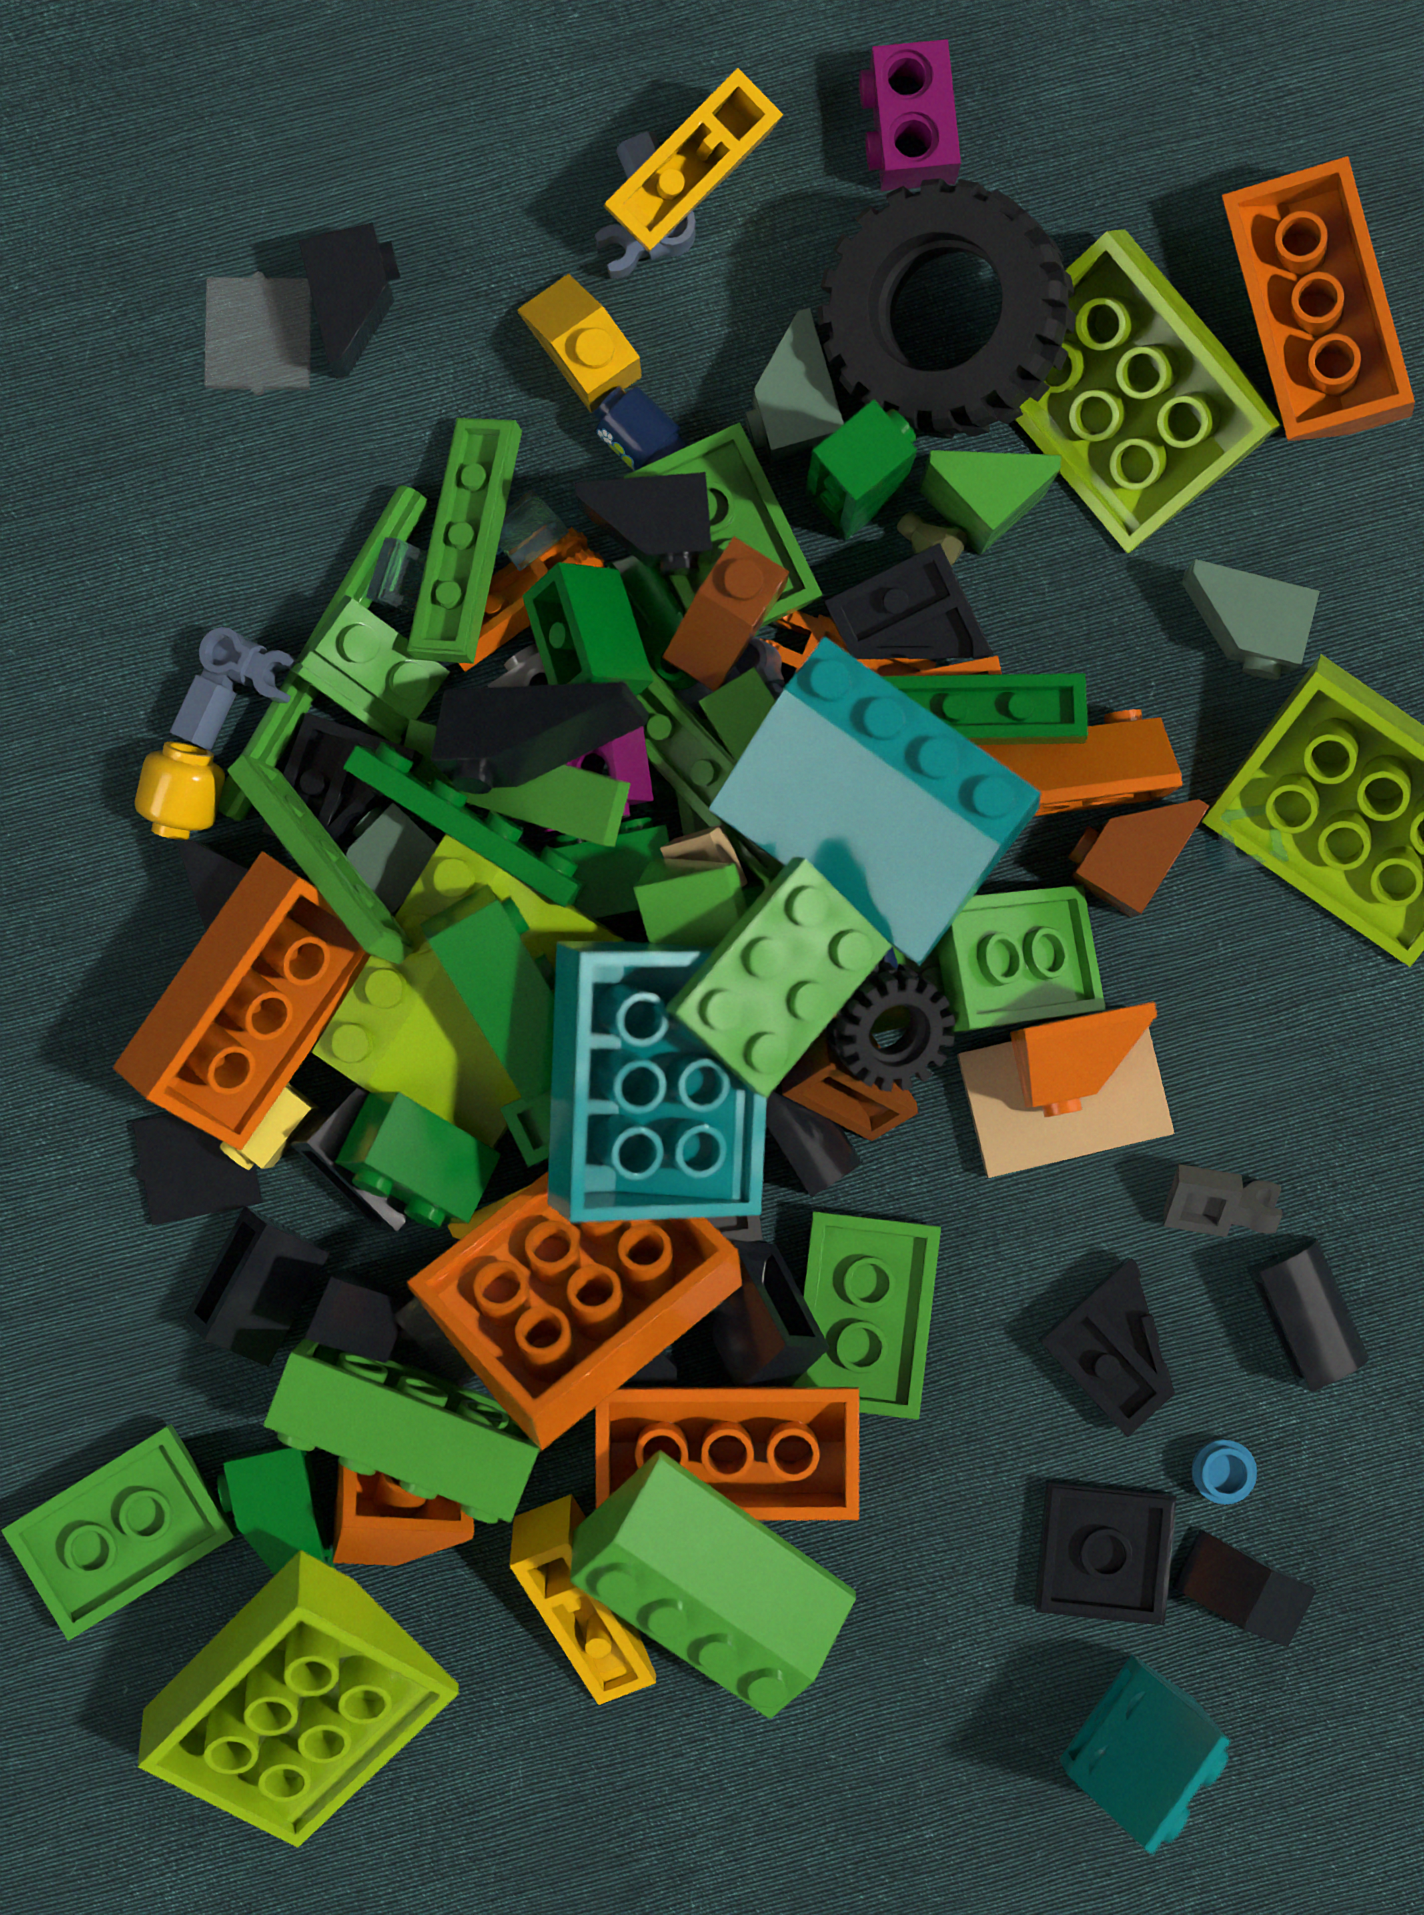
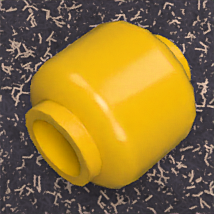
[134,741,225,840]

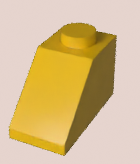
[518,273,642,413]

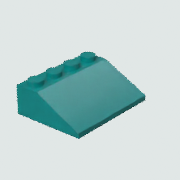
[708,637,1041,966]
[547,942,766,1222]

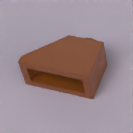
[662,536,789,692]
[1067,799,1209,918]
[781,1014,918,1141]

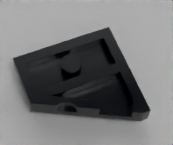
[823,543,994,659]
[262,712,423,845]
[1037,1257,1175,1437]

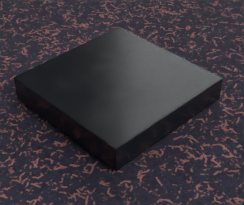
[1034,1480,1177,1626]

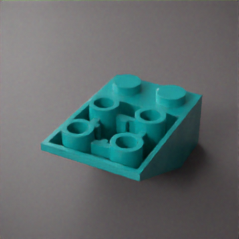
[1059,1654,1231,1855]

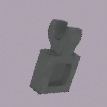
[1163,1164,1283,1237]

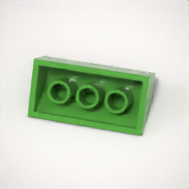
[263,1338,540,1523]
[570,1450,856,1719]

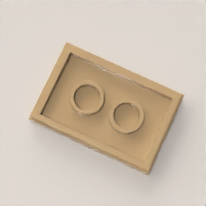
[957,1026,1175,1178]

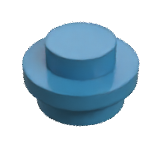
[1191,1439,1257,1504]

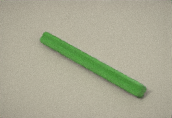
[218,485,427,822]

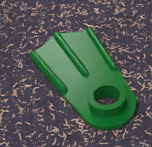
[606,556,698,690]

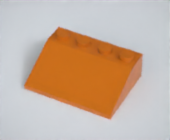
[407,1172,742,1450]

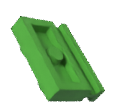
[291,595,450,744]

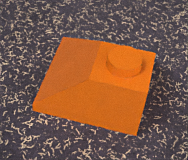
[1010,1002,1157,1118]
[332,1462,474,1566]

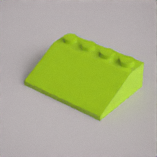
[973,229,1283,554]
[1202,654,1424,967]
[312,833,626,1149]
[137,1550,459,1848]

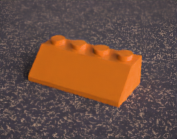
[1222,156,1415,441]
[976,709,1183,817]
[112,851,372,1151]
[596,1387,859,1520]

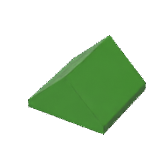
[920,450,1061,555]
[634,858,748,947]

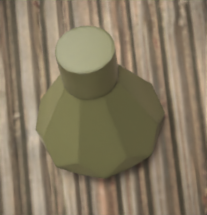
[897,511,968,566]

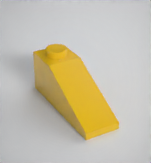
[603,68,783,252]
[509,1494,656,1705]

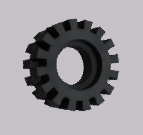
[825,962,955,1092]

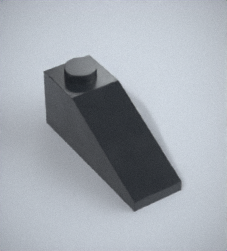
[431,682,649,794]

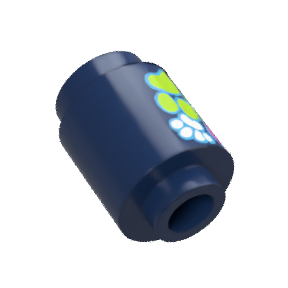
[594,386,688,471]

